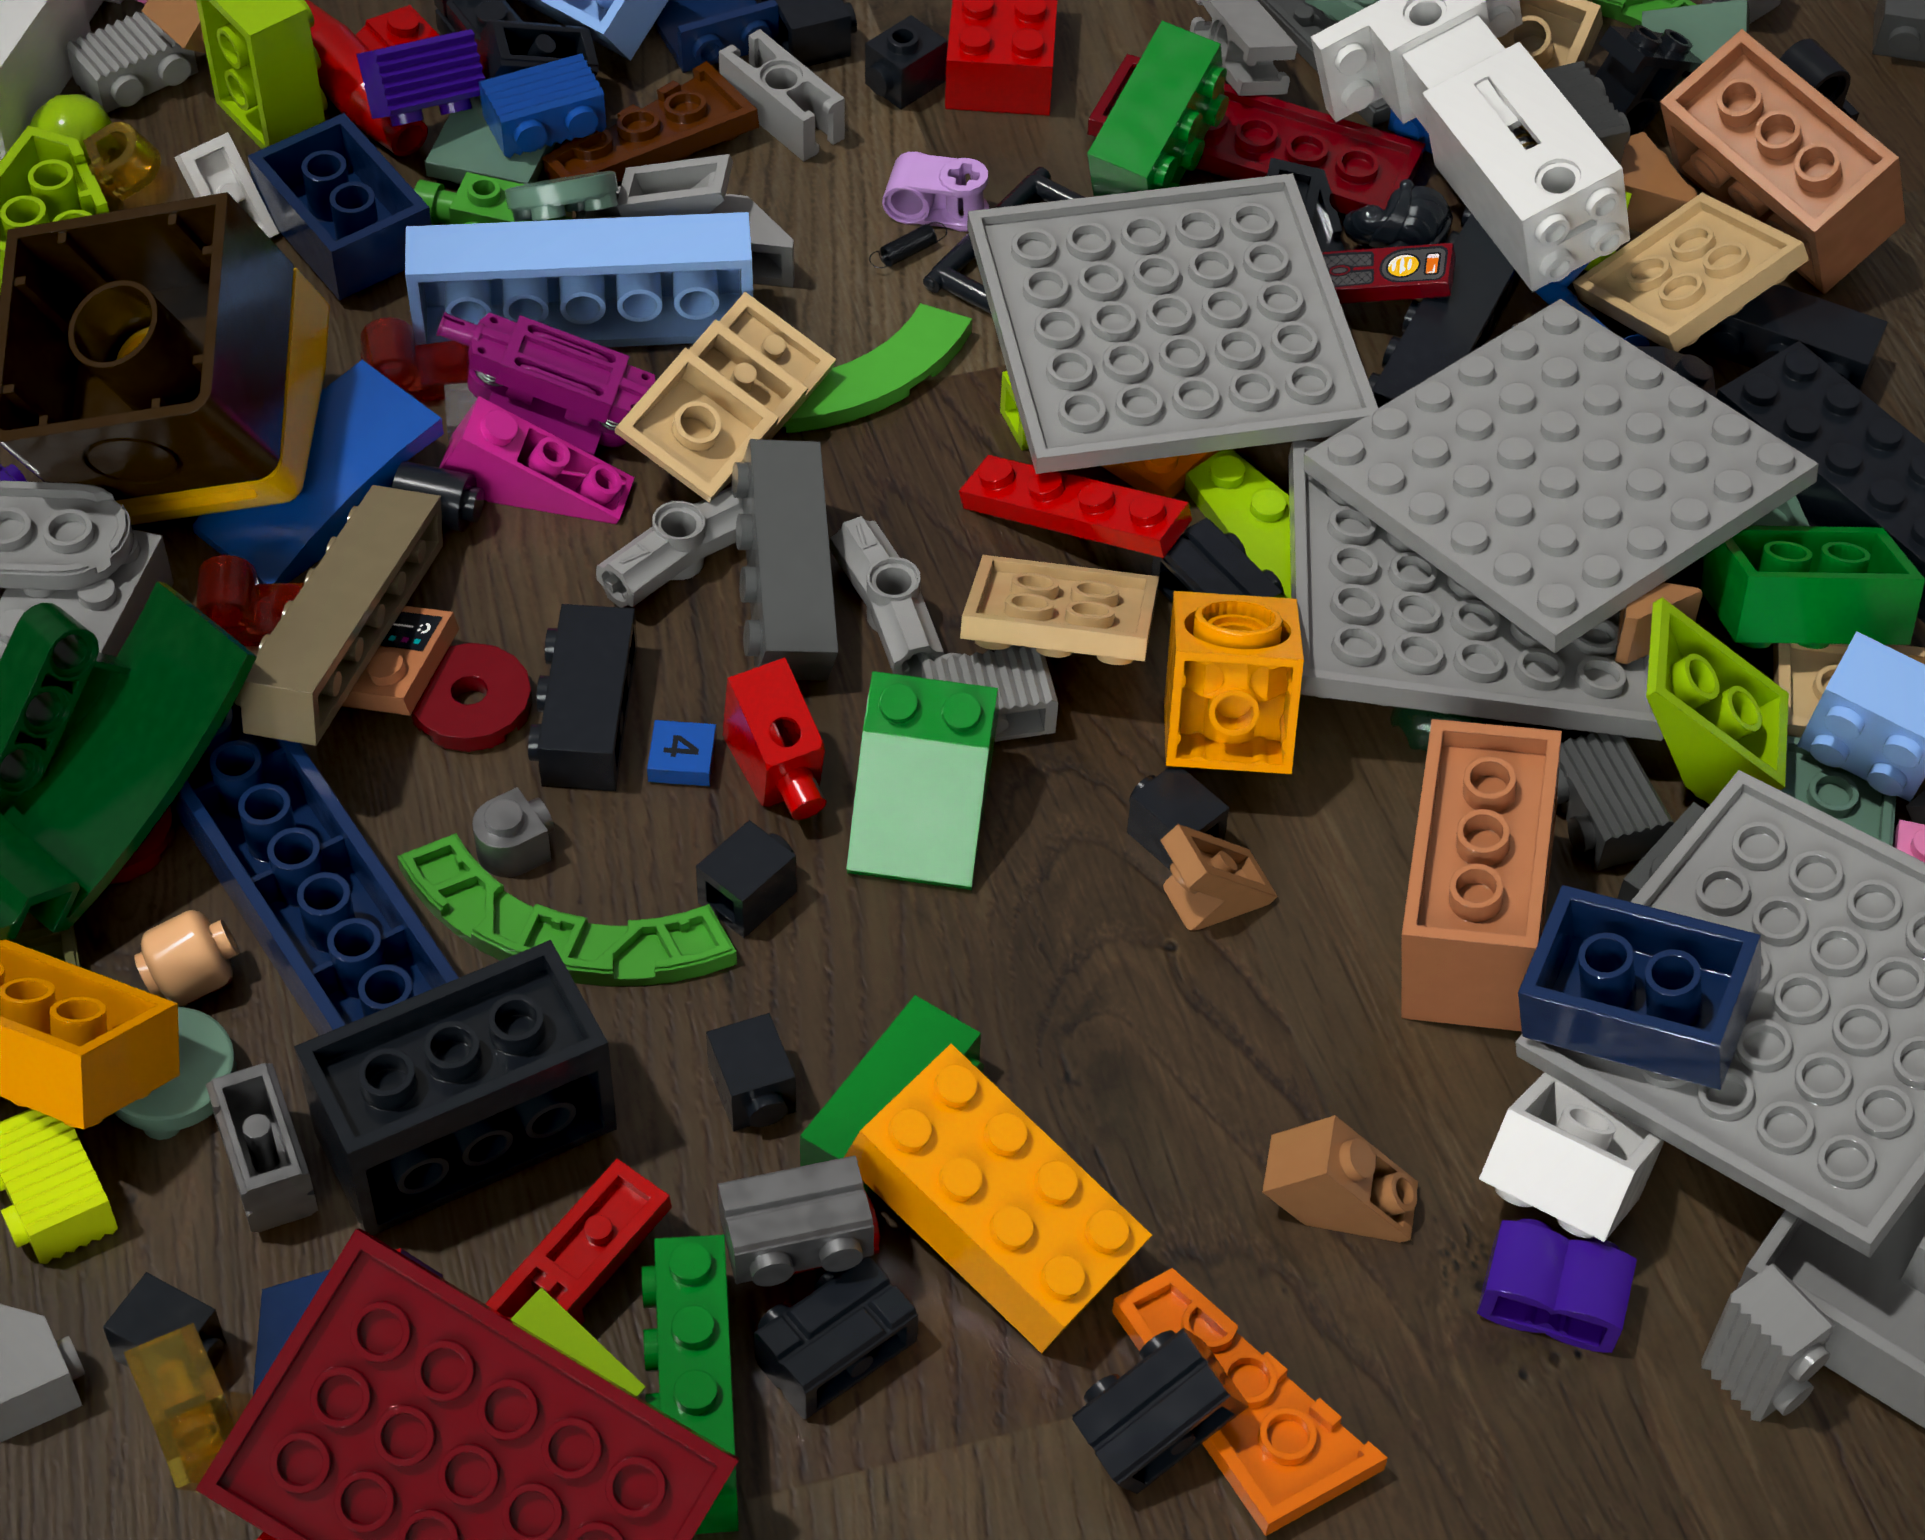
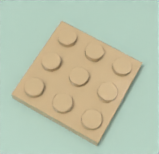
[1572,193,1809,352]
[960,555,1159,665]

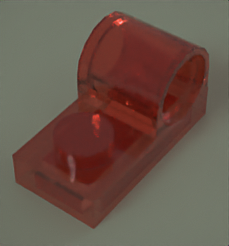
[360,318,473,402]
[196,555,304,646]

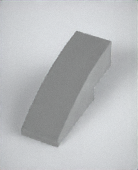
[575,154,733,219]

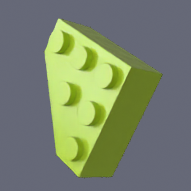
[0,125,109,295]

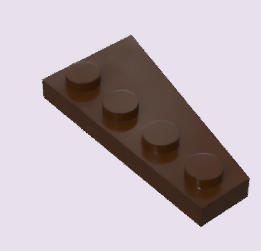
[542,61,759,183]

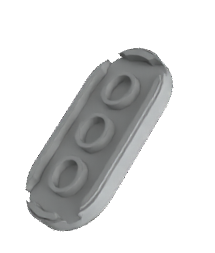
[0,481,134,590]

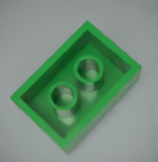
[1087,21,1229,196]
[1699,525,1925,649]

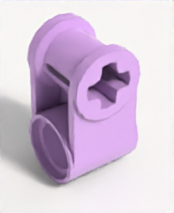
[882,151,989,232]

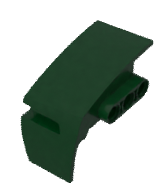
[0,581,257,940]

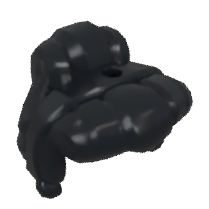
[1343,179,1453,249]

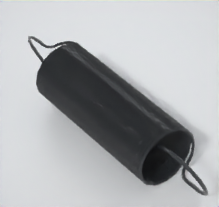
[869,222,947,268]

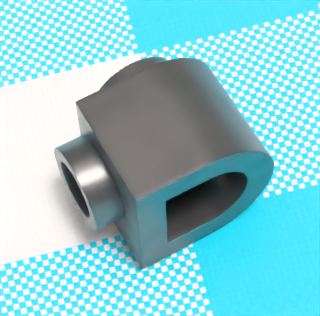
[472,787,554,878]

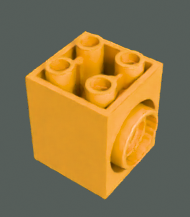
[1164,591,1304,774]

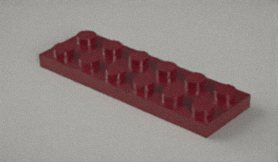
[1087,54,1426,214]

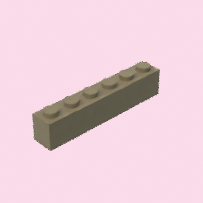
[234,485,443,746]

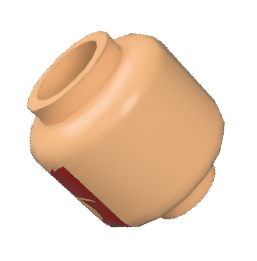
[134,910,239,1006]

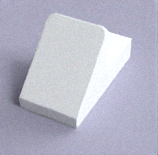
[174,132,279,238]

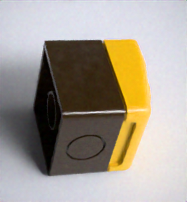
[0,192,330,525]

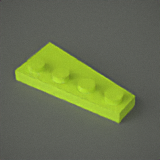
[1184,449,1291,598]

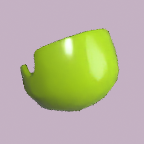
[30,94,118,165]

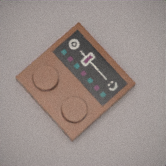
[342,606,459,716]

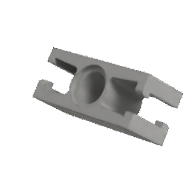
[1190,0,1297,96]
[719,29,845,162]

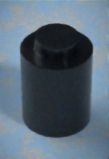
[391,461,484,532]

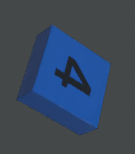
[647,720,717,786]

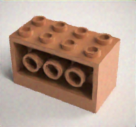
[1660,29,1906,295]
[1401,719,1562,1032]

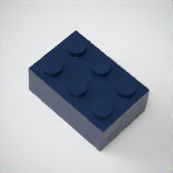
[248,113,432,301]
[1518,885,1761,1090]

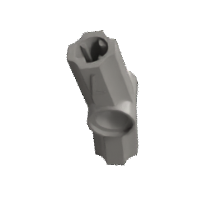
[596,486,743,608]
[829,516,944,678]

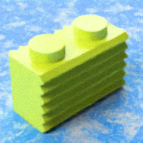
[0,1109,118,1264]

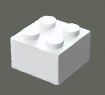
[1479,1072,1664,1242]

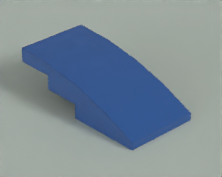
[192,360,444,595]

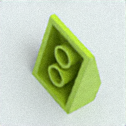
[1646,597,1789,804]

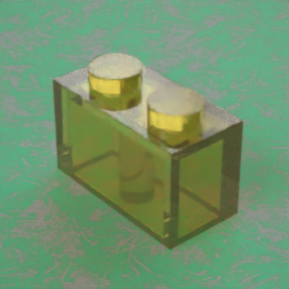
[123,1323,234,1489]

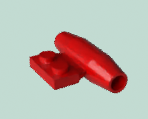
[305,0,439,156]

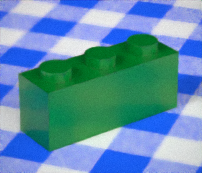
[800,995,984,1204]

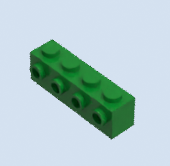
[642,1234,739,1534]

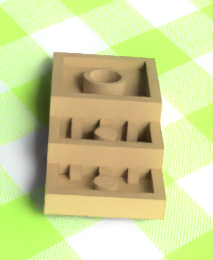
[614,292,836,503]

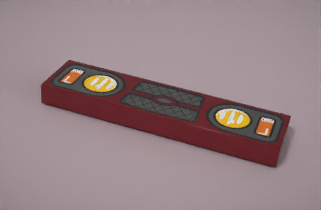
[1322,243,1456,304]

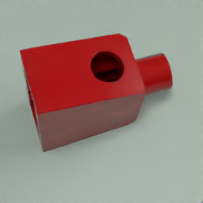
[722,657,827,820]

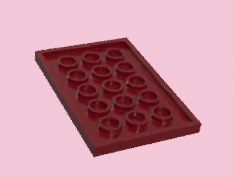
[195,1228,739,1540]

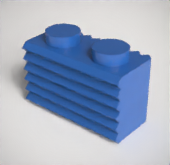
[479,53,606,158]

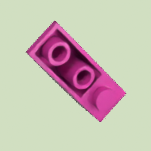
[439,396,635,524]

